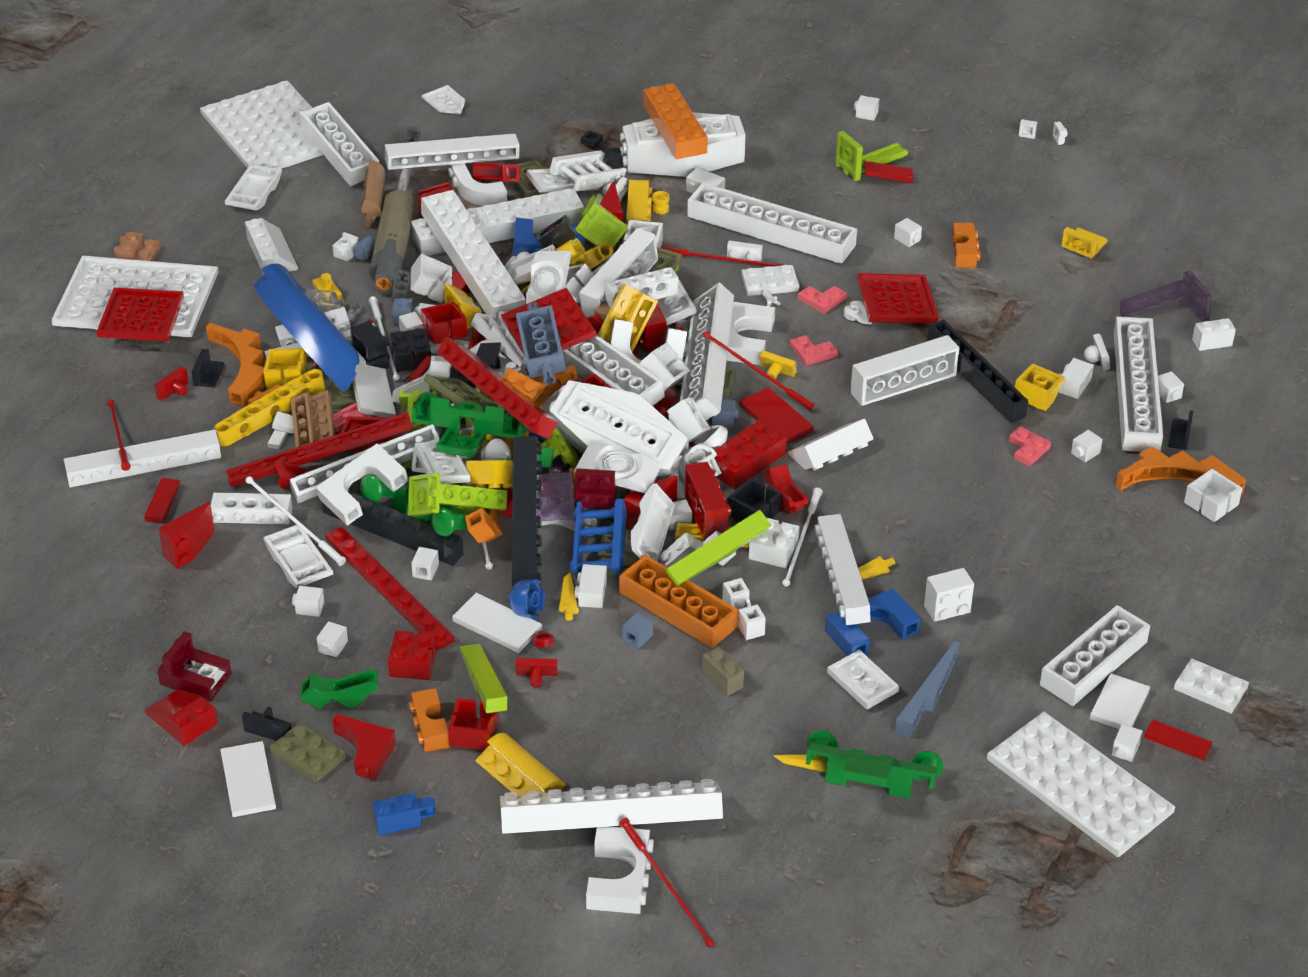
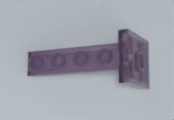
[1120,270,1211,322]
[539,465,575,521]

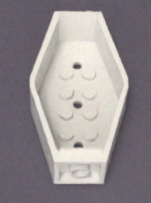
[620,113,745,177]
[549,380,689,482]

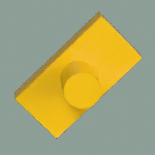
[312,273,342,304]
[760,350,797,379]

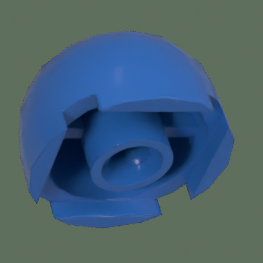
[508,579,545,619]

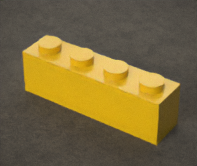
[626,180,652,226]

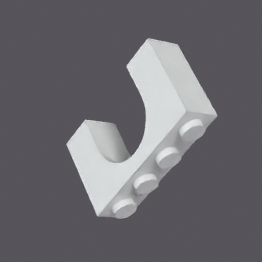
[727,302,775,365]
[610,319,687,369]
[316,444,409,526]
[586,826,654,914]

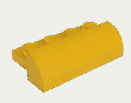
[597,284,658,352]
[475,733,566,795]

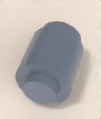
[353,236,375,261]

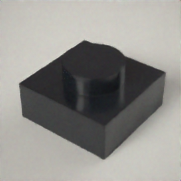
[580,130,603,148]

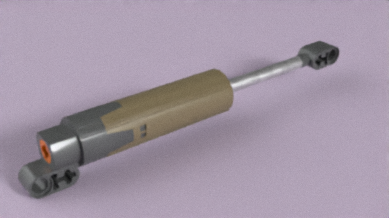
[369,127,421,302]

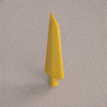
[858,556,895,580]
[559,571,579,621]
[773,755,827,773]

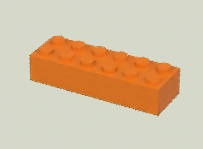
[643,83,708,159]
[619,555,739,649]

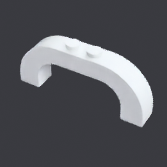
[447,136,507,206]

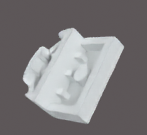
[680,444,721,481]

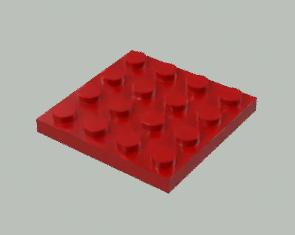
[857,273,939,324]
[96,287,184,341]
[501,288,596,356]

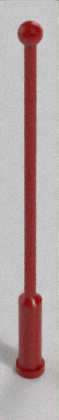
[661,245,783,267]
[703,331,816,412]
[107,399,131,471]
[619,817,714,947]

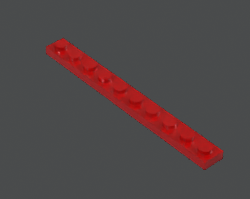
[226,412,413,487]
[325,526,454,651]

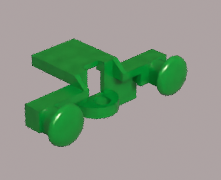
[412,392,529,458]
[360,474,470,537]
[806,730,944,799]

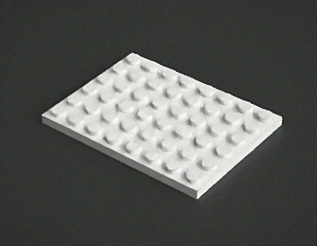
[200,81,323,169]
[52,256,218,337]

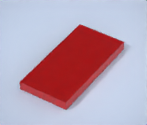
[739,387,814,444]

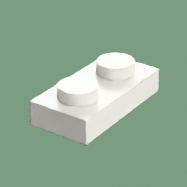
[727,241,763,262]

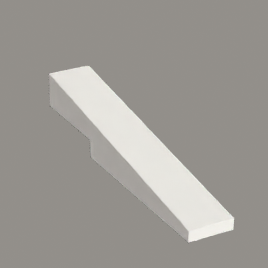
[471,313,528,369]

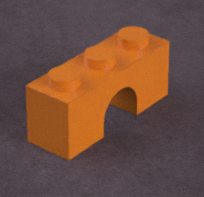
[952,223,980,268]
[408,688,450,752]

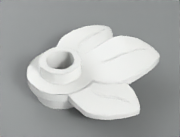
[844,301,872,325]

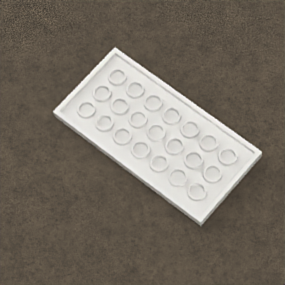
[987,712,1175,857]

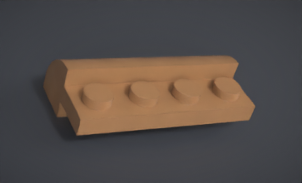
[361,159,386,229]
[291,390,336,448]

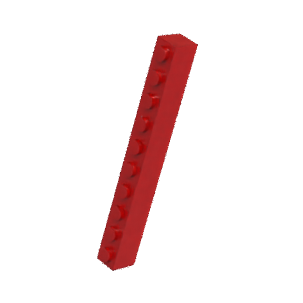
[437,336,559,439]

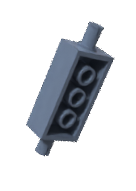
[516,302,567,385]

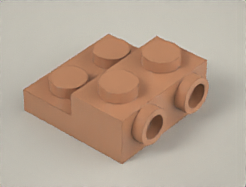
[114,232,161,261]

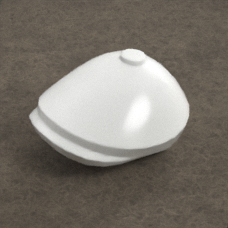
[695,425,728,450]
[480,438,511,461]

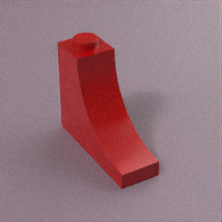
[333,714,396,780]

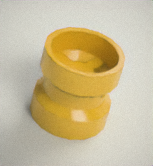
[652,191,669,215]

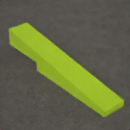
[665,510,771,586]
[460,644,507,713]

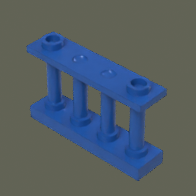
[570,499,627,580]

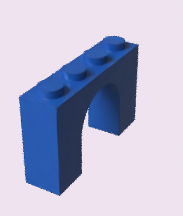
[512,218,584,256]
[825,588,921,656]

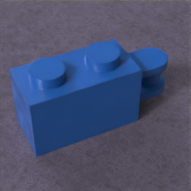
[372,793,436,835]

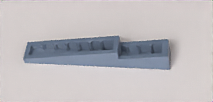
[895,641,960,738]

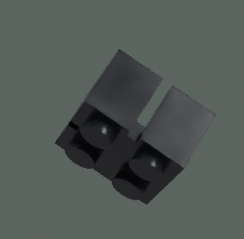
[350,321,390,369]
[390,328,431,372]
[728,477,782,522]

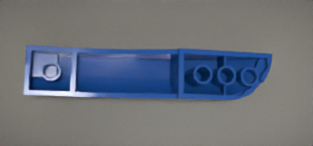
[253,264,359,392]

